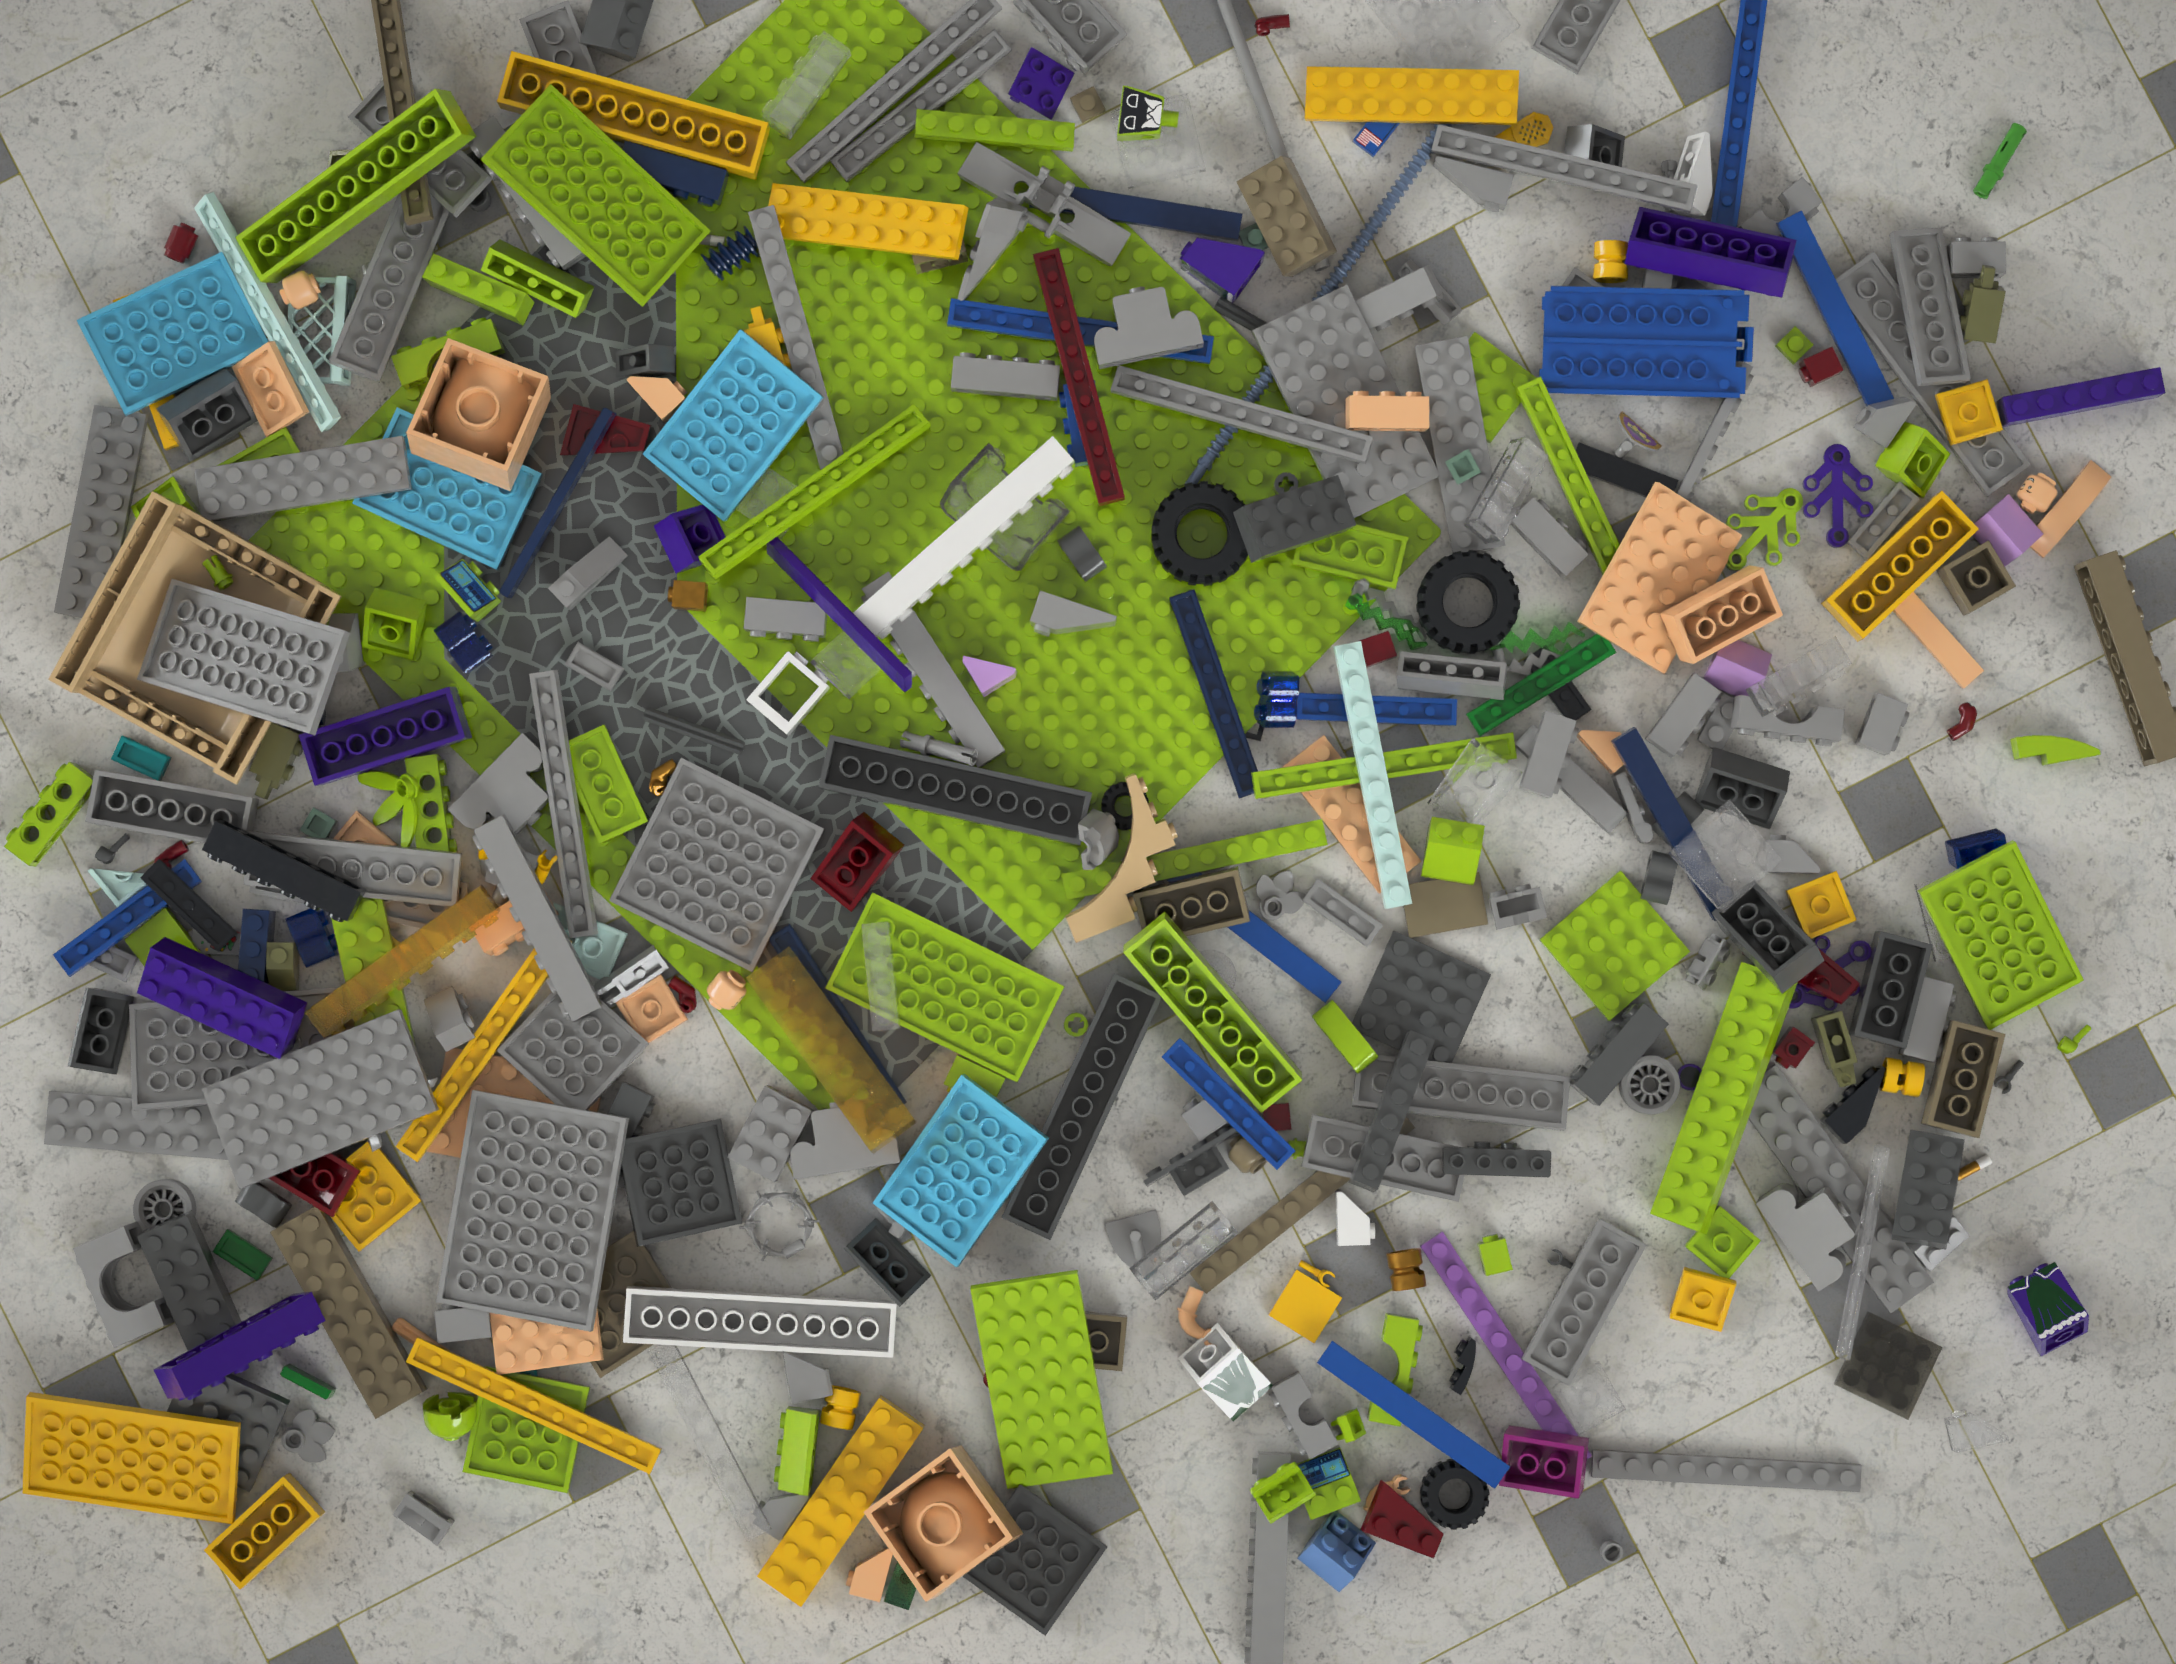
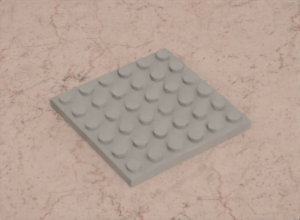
[609,758,825,972]

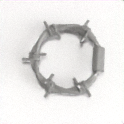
[739,1188,820,1261]

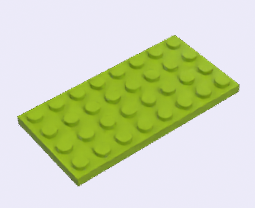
[481,84,710,307]
[825,892,1065,1083]
[970,1270,1113,1489]

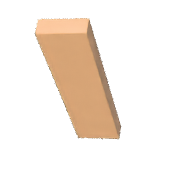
[1893,592,1984,689]

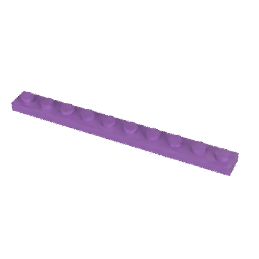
[1420,1231,1592,1459]

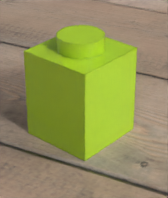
[1477,1234,1513,1276]

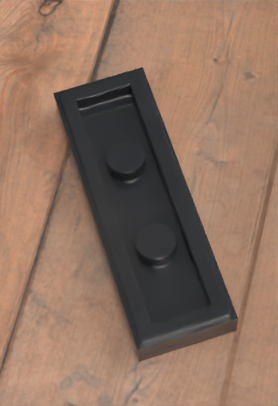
[1523,645,1592,720]

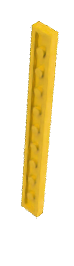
[395,940,573,1162]
[406,1337,662,1474]

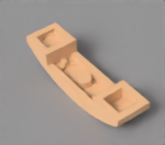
[2030,460,2111,558]

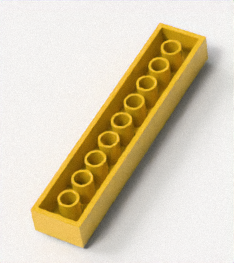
[497,51,770,180]

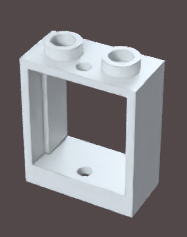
[746,652,830,736]

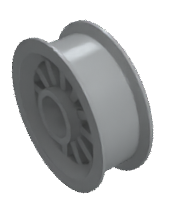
[1619,1055,1680,1114]
[133,1179,196,1231]

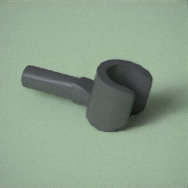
[95,833,130,864]
[1994,1060,2024,1094]
[1547,1249,1574,1269]

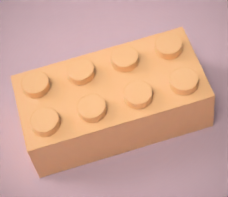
[1660,565,1783,664]

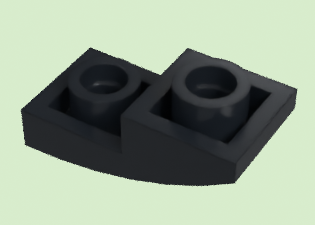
[1449,1337,1476,1395]

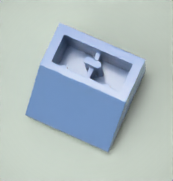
[1297,1511,1376,1592]

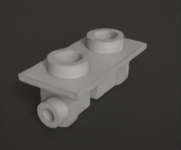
[1686,934,1731,991]

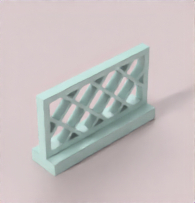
[287,276,356,386]

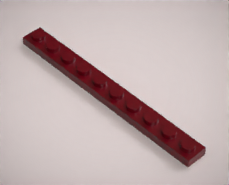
[1033,248,1125,506]

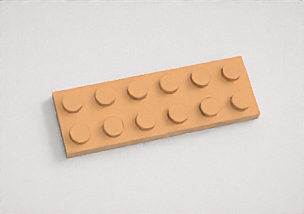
[1282,735,1421,894]

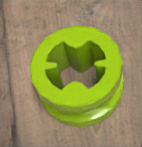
[1064,1013,1088,1037]

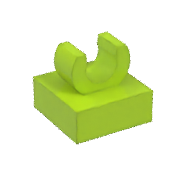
[1331,1408,1366,1443]

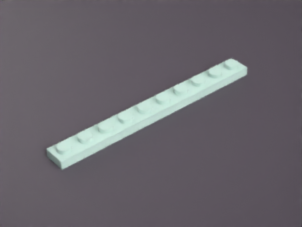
[194,192,341,432]
[1333,641,1412,909]

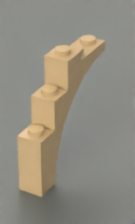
[1065,773,1178,943]

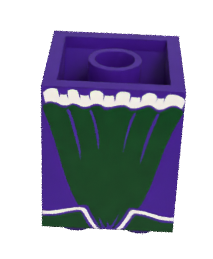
[1180,237,1265,303]
[2007,1262,2089,1356]

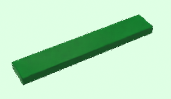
[1466,634,1617,737]

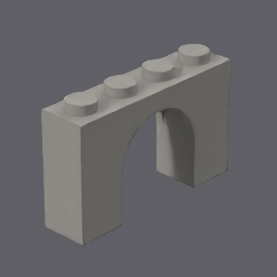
[73,1221,175,1348]

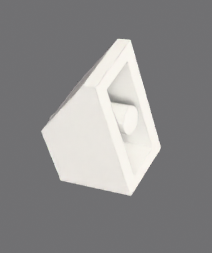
[1335,1191,1375,1246]

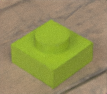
[1775,326,1814,365]

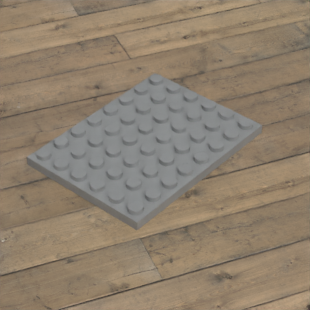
[436,1090,629,1332]

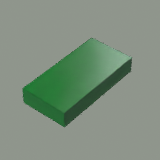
[212,1229,273,1281]
[280,1364,337,1400]

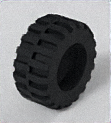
[1151,481,1248,586]
[1416,550,1520,654]

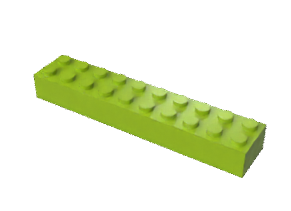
[235,88,477,283]
[1650,962,1798,1235]

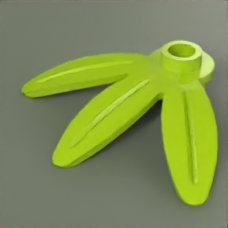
[358,770,419,847]

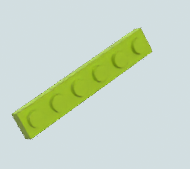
[915,109,1075,152]

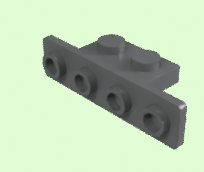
[1144,1125,1238,1196]
[1443,1142,1551,1178]

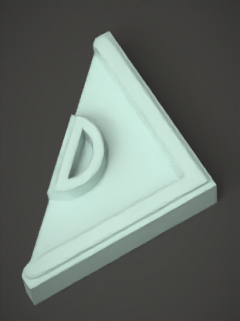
[88,868,148,908]

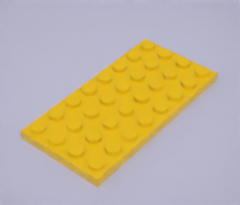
[22,1392,241,1524]

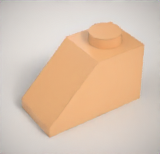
[626,376,687,423]
[1577,730,1624,774]
[846,1547,893,1602]

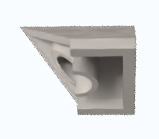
[783,1351,833,1404]

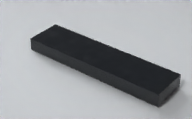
[1576,442,1678,497]
[140,859,238,952]

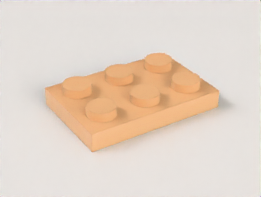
[232,341,309,437]

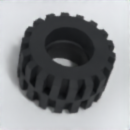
[1420,1459,1490,1530]

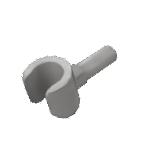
[877,1207,907,1238]

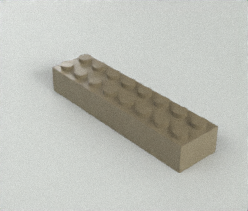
[2074,550,2176,767]
[270,1206,427,1419]

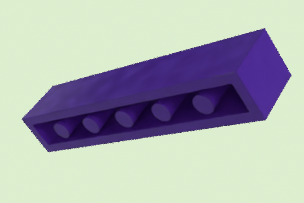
[1996,367,2166,427]

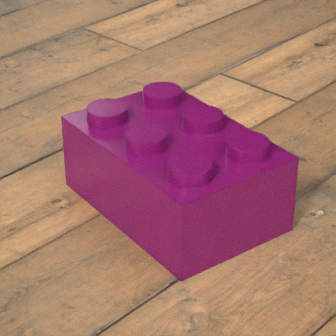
[1499,1425,1589,1499]

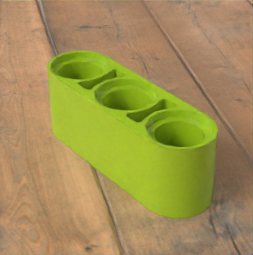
[1312,1000,1379,1074]

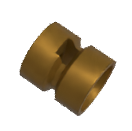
[1386,1248,1427,1291]

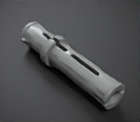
[900,731,979,766]

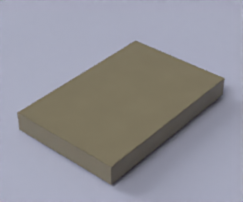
[1403,872,1488,938]

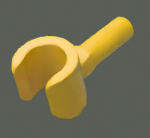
[1298,1260,1335,1287]

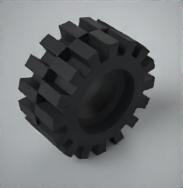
[1101,782,1149,830]

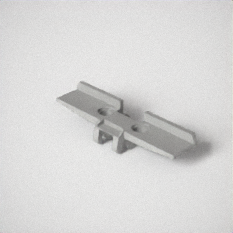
[957,142,1131,266]

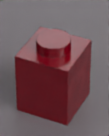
[1798,347,1843,387]
[1359,631,1397,668]

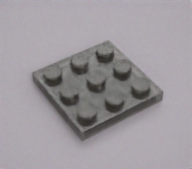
[1834,1312,1943,1420]

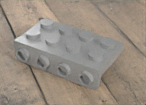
[1013,0,1127,74]

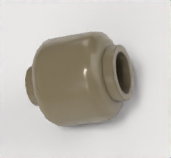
[1228,1134,1267,1174]

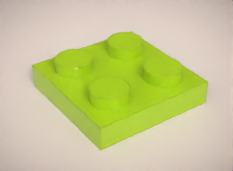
[1685,1205,1761,1279]

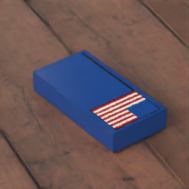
[1353,122,1400,158]

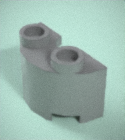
[1078,808,1119,870]
[1489,884,1547,930]

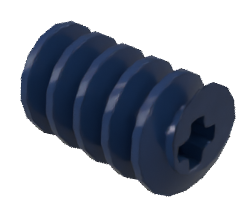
[700,226,760,281]

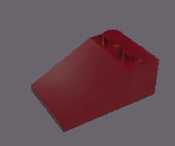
[810,812,905,912]
[268,1152,361,1217]

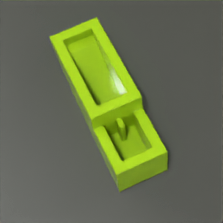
[2010,735,2101,766]

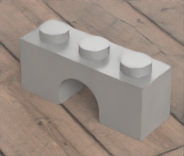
[1738,177,1822,236]
[1269,1371,1338,1459]

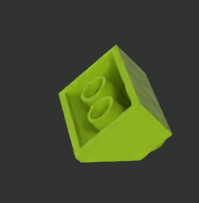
[774,1406,820,1496]

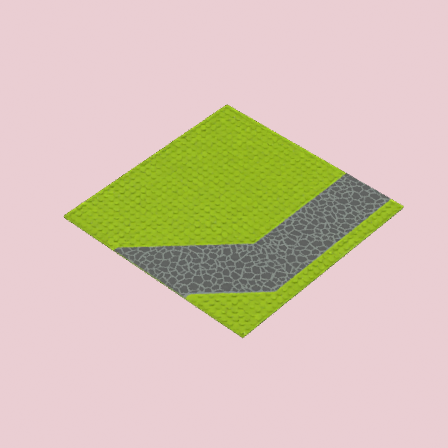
[248,0,1441,1118]

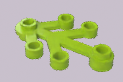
[1725,488,1803,571]

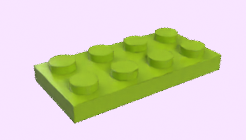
[1292,524,1408,590]
[569,725,649,844]

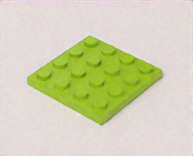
[1539,871,1690,1021]
[462,1366,590,1493]

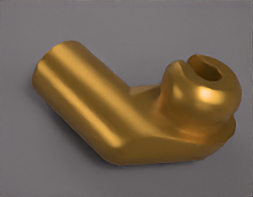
[649,759,677,796]

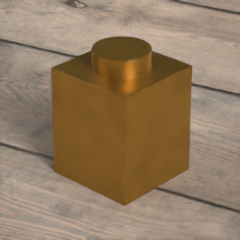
[668,580,708,612]

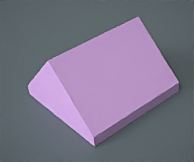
[1973,494,2043,566]
[1703,640,1772,697]
[962,656,1017,697]

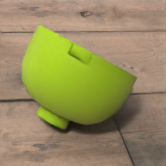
[423,1392,477,1441]

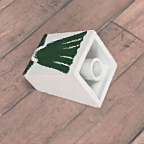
[1178,1323,1273,1421]

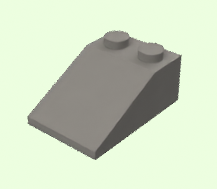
[1030,591,1117,637]

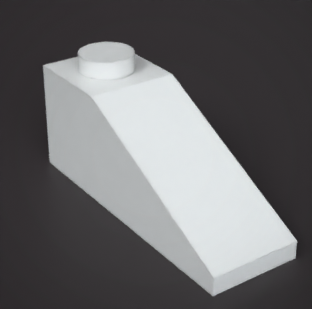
[1671,131,1713,218]

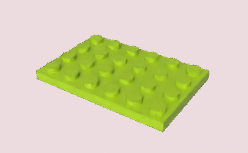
[1917,840,2084,1030]

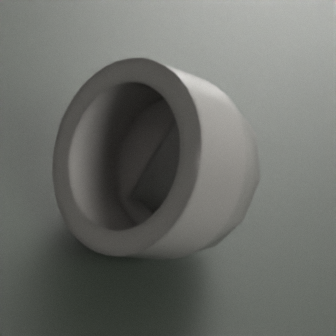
[1600,1540,1623,1564]

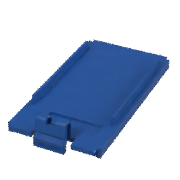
[1539,286,1754,398]

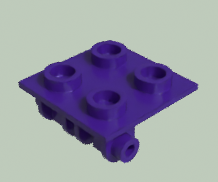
[1008,47,1075,120]

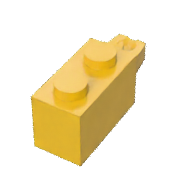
[744,306,792,369]

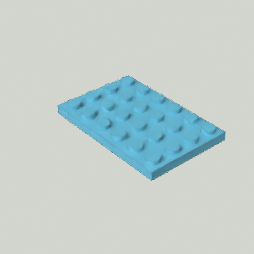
[77,252,268,416]
[643,329,824,522]
[352,407,543,570]
[873,1074,1049,1267]

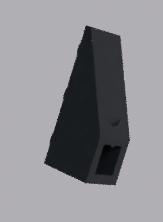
[1820,1066,1886,1144]

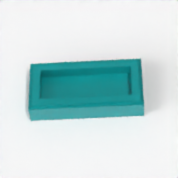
[111,735,172,781]

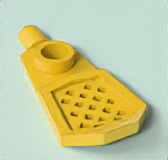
[1495,112,1554,147]

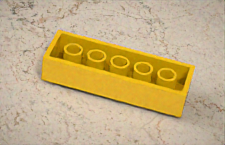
[1821,491,1979,642]

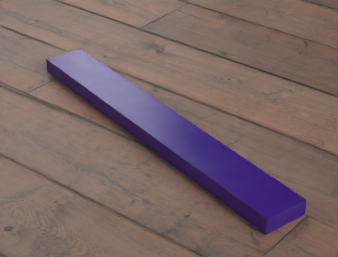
[766,537,912,692]

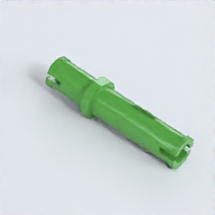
[1973,123,2027,199]

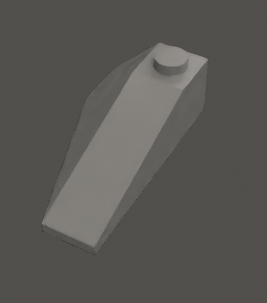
[957,197,1029,301]

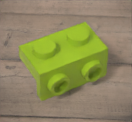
[1250,1461,1316,1524]

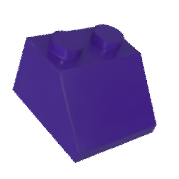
[654,504,726,574]

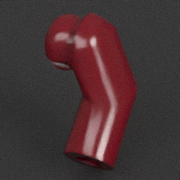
[1254,14,1290,36]
[1947,702,1977,741]
[154,840,189,869]
[668,975,697,1013]

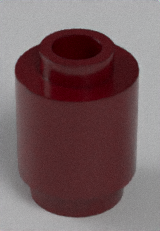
[164,222,198,264]

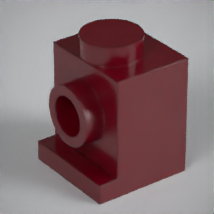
[1772,1027,1816,1069]

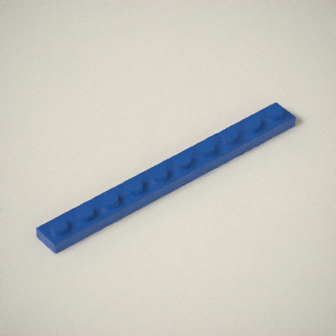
[1711,0,1768,227]
[947,298,1214,364]

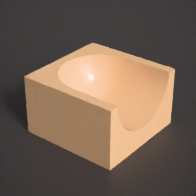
[406,338,551,491]
[864,1445,1024,1602]

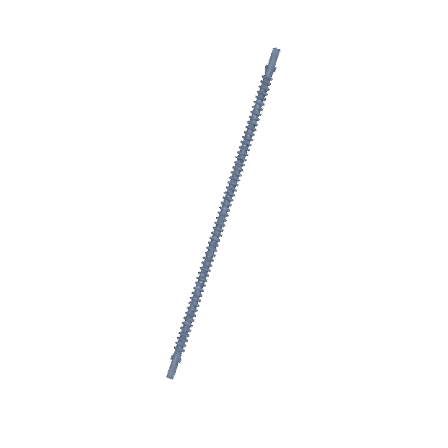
[1184,124,1452,485]

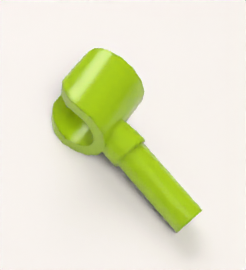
[2057,1025,2092,1054]

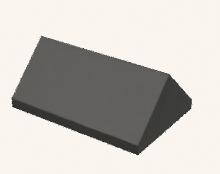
[68,988,134,1075]
[844,1218,931,1307]

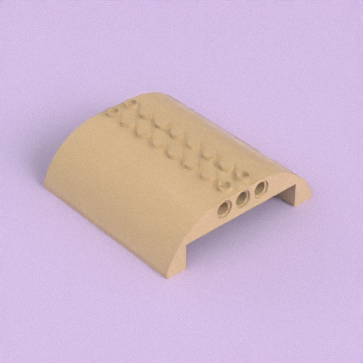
[48,491,342,785]

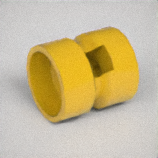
[1593,240,1628,283]
[1879,1057,1925,1097]
[819,1385,861,1430]

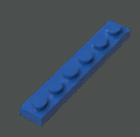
[1296,693,1457,726]
[53,859,202,977]
[1162,1038,1295,1170]

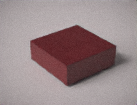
[1263,1103,1292,1131]

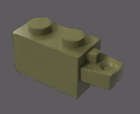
[1959,265,2006,344]
[249,722,303,800]
[1811,1011,1858,1087]

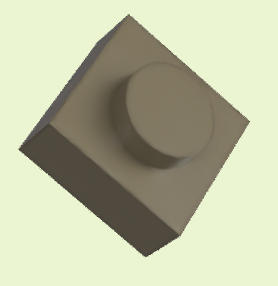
[1070,86,1106,123]

